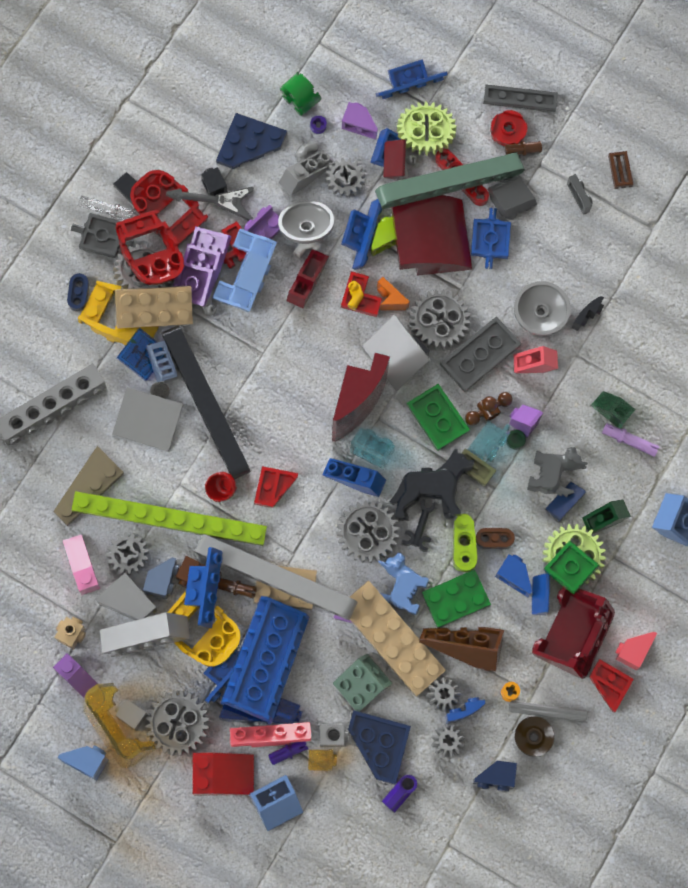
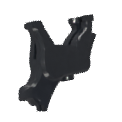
[389,449,475,521]

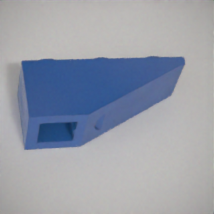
[322,458,387,497]

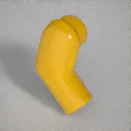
[347,281,364,310]

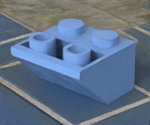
[249,775,303,831]

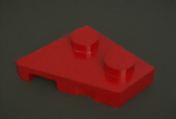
[254,466,298,508]
[589,659,634,713]

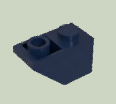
[473,760,517,792]

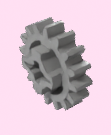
[326,158,365,198]
[106,532,149,575]

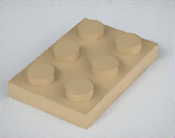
[254,566,317,610]

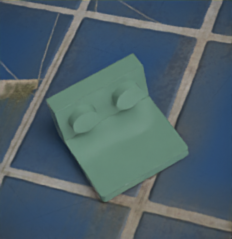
[333,654,393,712]

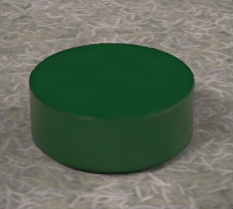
[506,429,526,450]

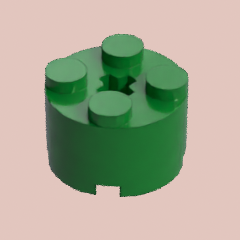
[280,72,322,116]

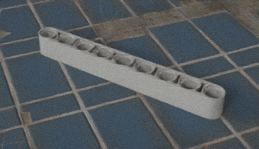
[195,534,358,620]

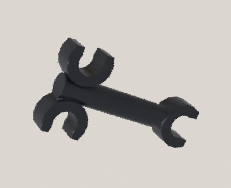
[401,499,435,552]

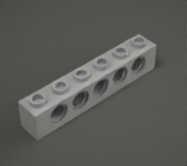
[0,363,106,446]

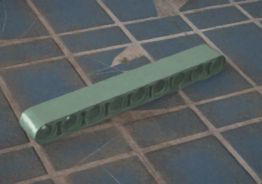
[375,153,525,209]

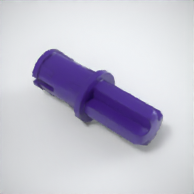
[268,741,309,765]

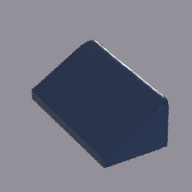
[545,482,586,522]

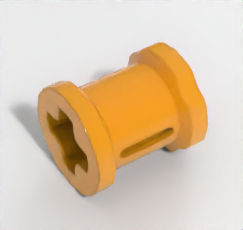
[501,682,520,702]

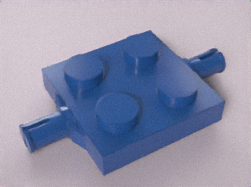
[471,208,511,269]

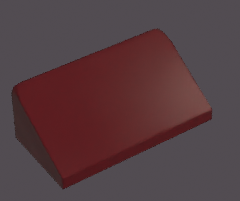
[383,140,406,180]

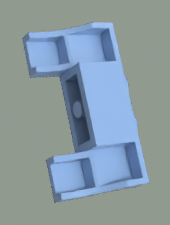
[212,229,277,312]

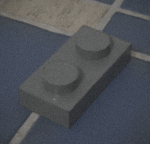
[567,174,593,215]

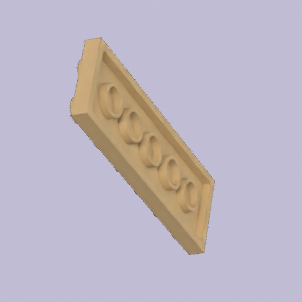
[350,580,446,696]

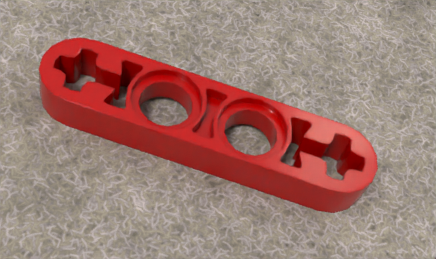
[435,148,489,206]

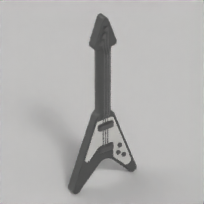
[166,187,254,221]

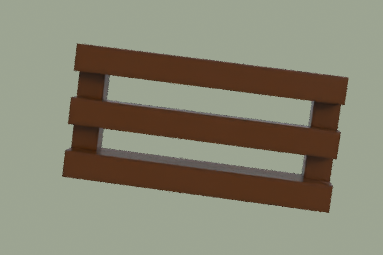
[608,151,633,189]

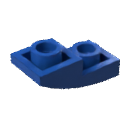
[445,697,485,724]

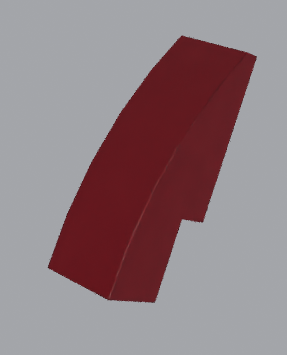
[286,249,329,308]

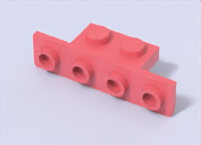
[230,722,311,747]

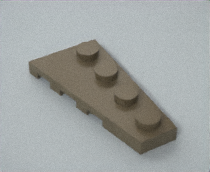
[53,446,124,526]

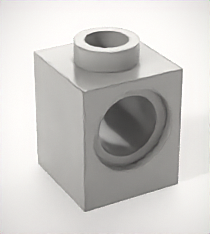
[115,699,148,731]
[320,725,348,747]

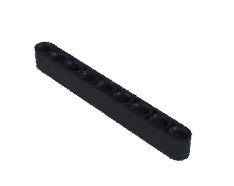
[161,325,251,480]

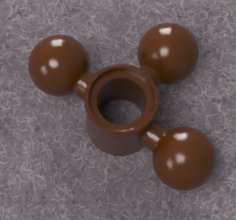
[465,392,513,426]

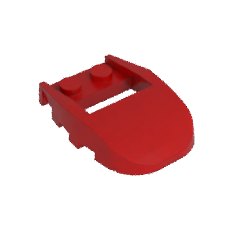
[130,170,208,247]
[115,209,184,285]

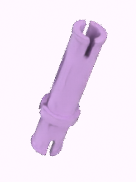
[602,422,659,457]

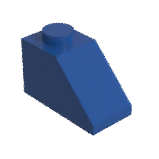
[495,554,532,598]

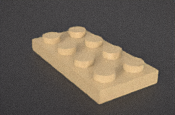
[115,286,193,328]

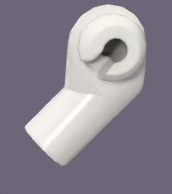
[293,242,321,258]

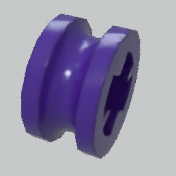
[310,116,327,134]

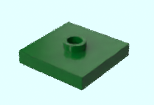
[544,540,600,595]

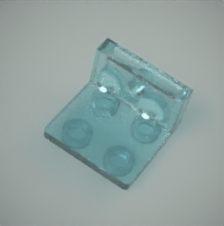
[467,421,510,463]

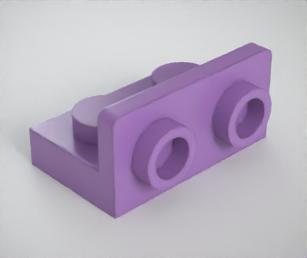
[244,205,280,240]

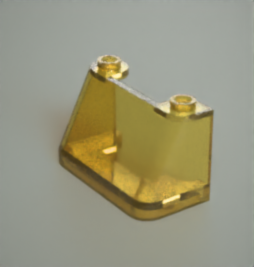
[83,683,157,768]

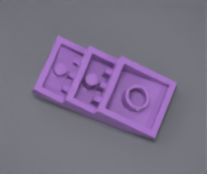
[173,226,231,307]

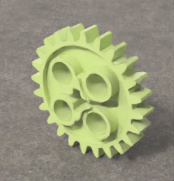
[397,101,456,156]
[542,524,606,585]

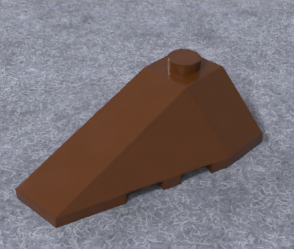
[419,627,504,671]

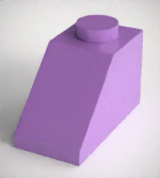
[341,102,378,140]
[509,405,543,437]
[53,653,98,698]

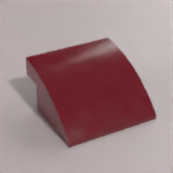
[391,195,472,276]
[332,353,390,442]

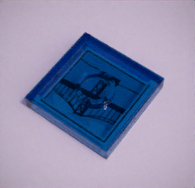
[116,328,165,381]

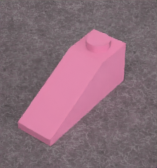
[63,534,100,595]

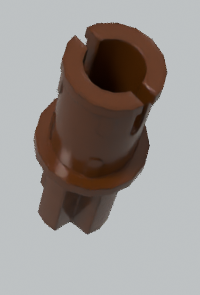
[505,141,542,156]
[218,578,257,599]

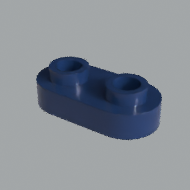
[67,273,89,311]

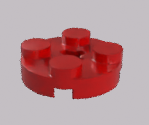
[490,110,527,146]

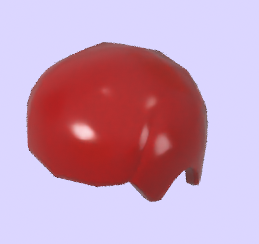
[205,472,237,502]

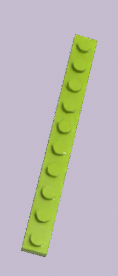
[71,491,267,546]

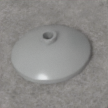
[278,200,334,244]
[514,281,571,336]

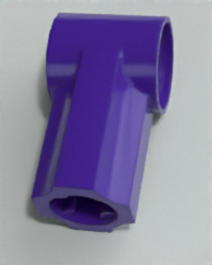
[382,775,417,813]

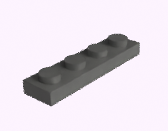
[483,84,558,112]

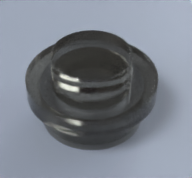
[150,382,169,399]

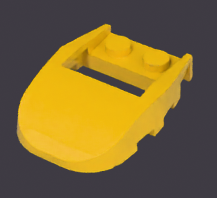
[78,281,159,346]
[168,591,240,667]

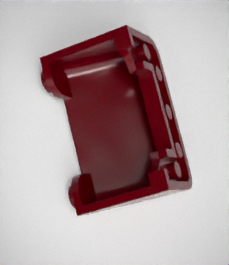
[532,587,615,679]

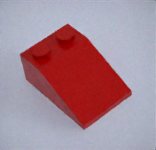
[192,753,254,796]

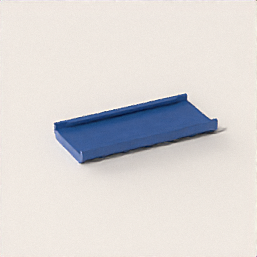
[220,596,310,725]

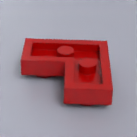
[341,271,382,317]

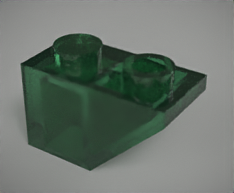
[591,391,636,429]

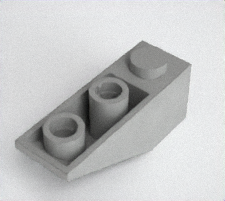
[279,150,334,196]

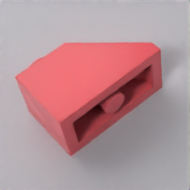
[513,346,558,373]
[615,632,657,671]

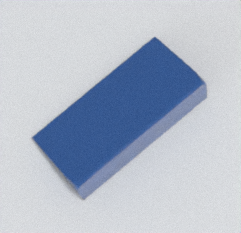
[370,128,401,167]
[532,573,550,616]

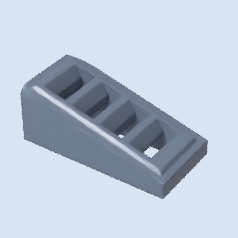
[146,340,178,382]

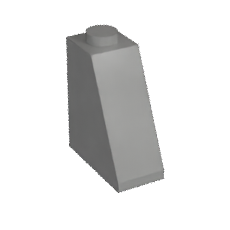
[95,573,157,620]

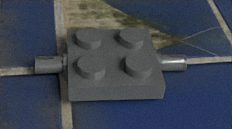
[71,213,134,258]

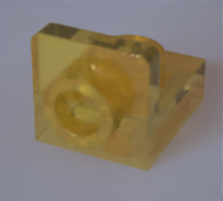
[308,749,337,771]

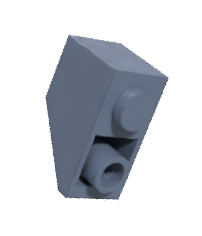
[143,557,179,599]

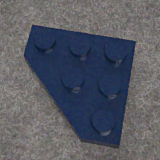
[216,113,287,169]
[348,710,411,785]

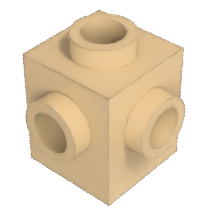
[54,617,86,650]

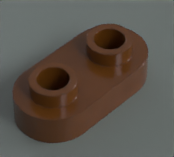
[476,528,515,549]

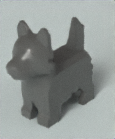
[527,447,588,497]

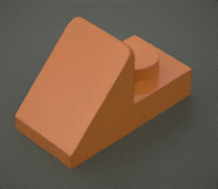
[377,277,410,311]

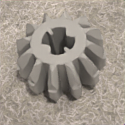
[427,678,461,712]
[431,724,465,759]

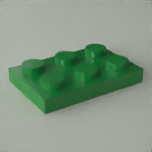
[406,384,470,451]
[421,569,491,628]

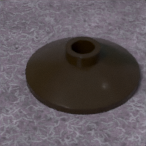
[514,716,554,757]

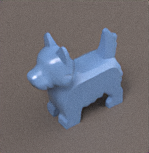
[378,552,429,615]

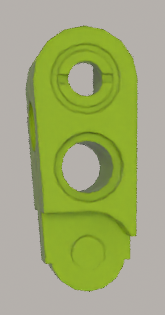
[453,514,477,572]

